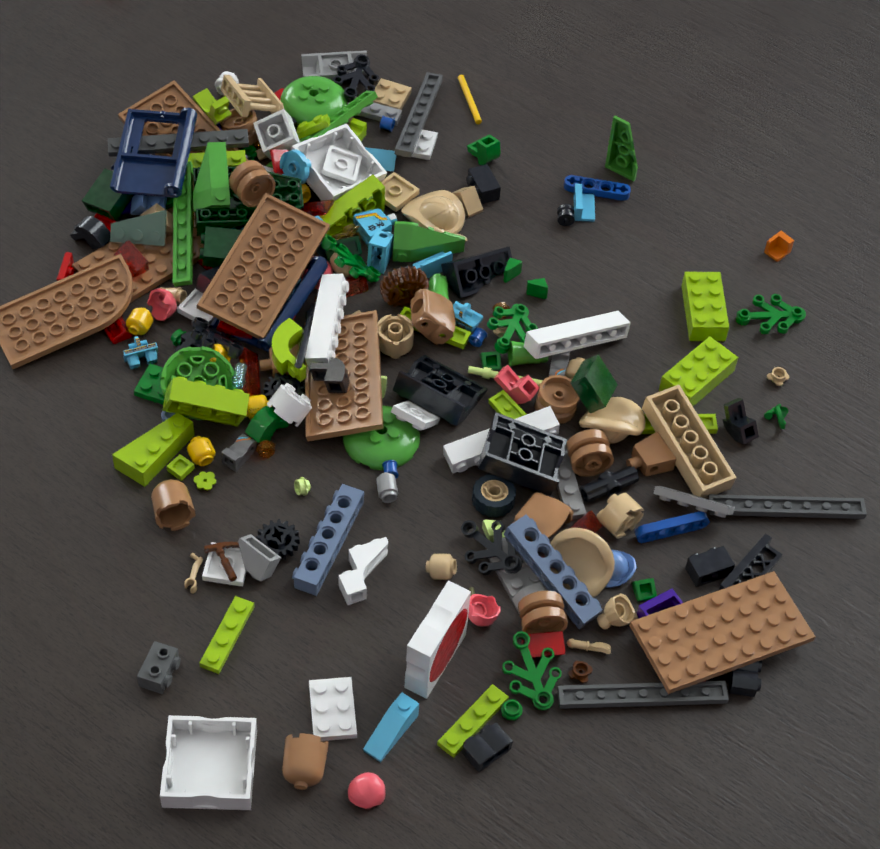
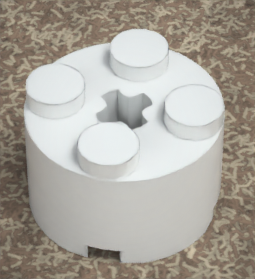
[267,383,312,427]

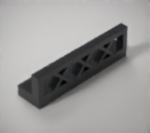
[719,533,783,590]

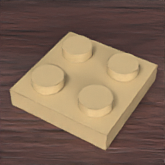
[373,78,412,110]
[381,172,420,212]

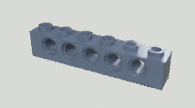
[292,484,364,596]
[504,514,602,630]

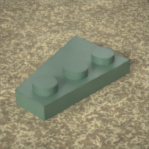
[110,209,167,246]

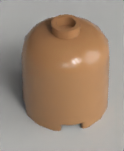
[151,479,195,531]
[282,733,329,790]

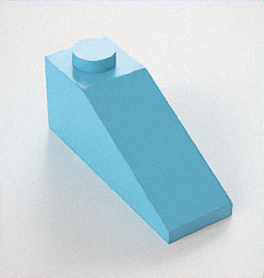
[363,692,419,763]

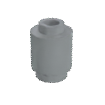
[376,472,398,503]

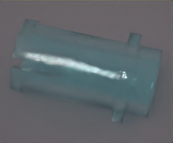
[231,363,247,388]

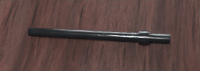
[295,303,316,369]

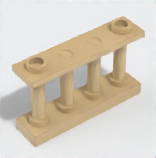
[221,75,284,117]

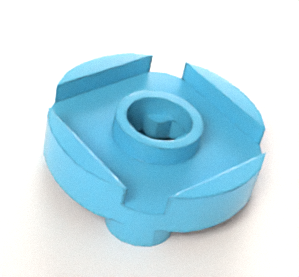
[280,149,312,184]

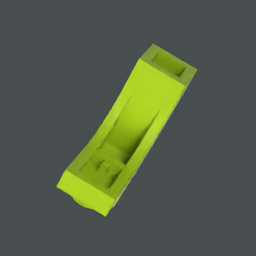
[192,88,232,125]
[272,318,306,382]

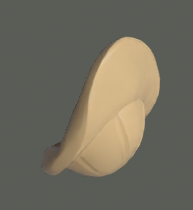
[401,190,465,234]
[579,397,645,444]
[550,528,615,602]

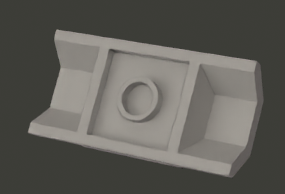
[301,50,369,80]
[487,537,548,613]

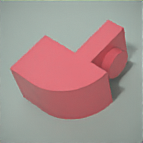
[494,365,539,404]

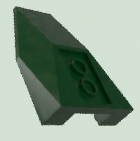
[193,167,304,236]

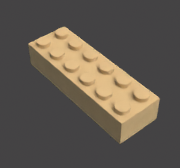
[642,385,736,498]

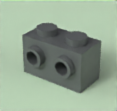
[137,641,181,694]

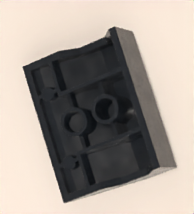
[392,355,488,426]
[478,412,567,496]

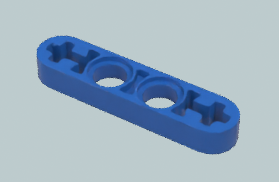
[564,175,631,201]
[634,511,710,543]

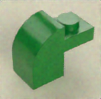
[467,134,501,165]
[245,406,289,443]

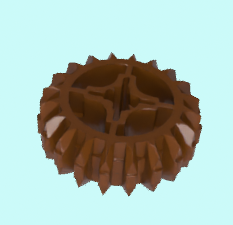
[380,265,429,307]

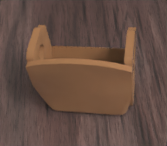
[410,289,455,345]
[513,493,573,542]

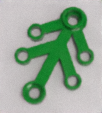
[320,234,381,282]
[736,294,806,334]
[487,304,538,354]
[502,631,562,710]

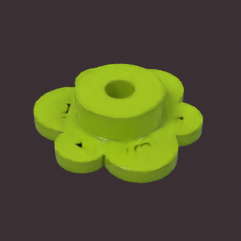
[194,471,217,491]

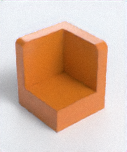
[764,231,794,262]

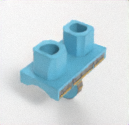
[453,301,483,333]
[123,336,158,369]

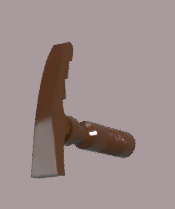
[204,542,240,582]

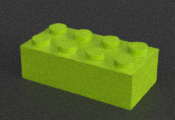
[682,272,729,341]
[659,336,738,406]
[162,377,250,427]

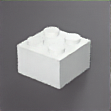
[253,109,300,160]

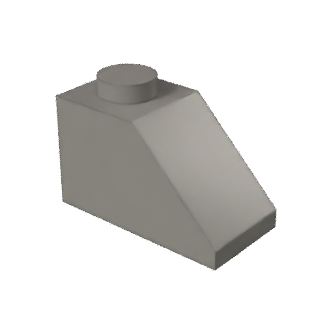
[238,534,281,581]

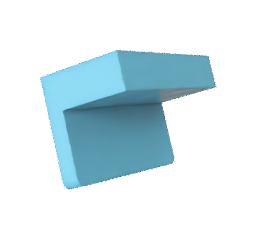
[365,147,397,171]
[573,183,595,222]
[412,251,453,278]

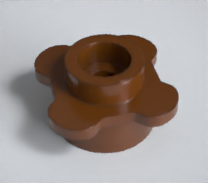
[569,661,593,683]

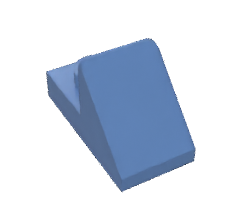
[130,195,167,215]

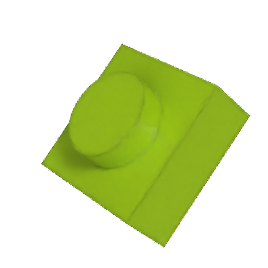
[166,454,195,481]

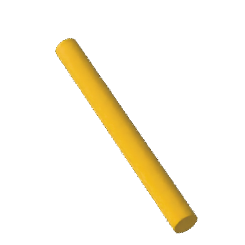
[458,75,482,124]

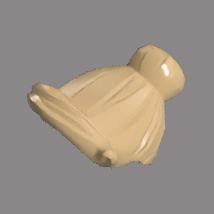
[597,593,638,629]

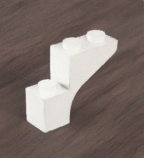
[339,537,388,605]

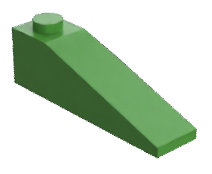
[605,116,638,182]
[193,142,230,212]
[393,221,465,262]

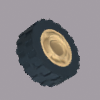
[472,474,516,517]

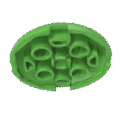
[280,76,348,124]
[161,346,237,420]
[343,405,420,470]

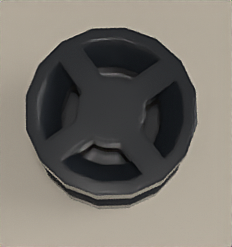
[557,204,575,226]

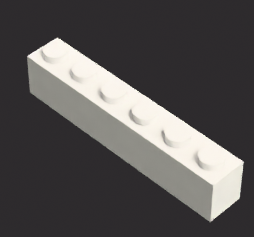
[305,273,349,371]
[524,311,631,359]
[443,406,560,474]

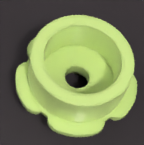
[294,477,311,496]

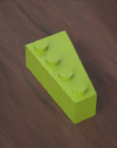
[315,175,385,237]
[112,413,194,487]

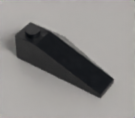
[441,246,512,298]

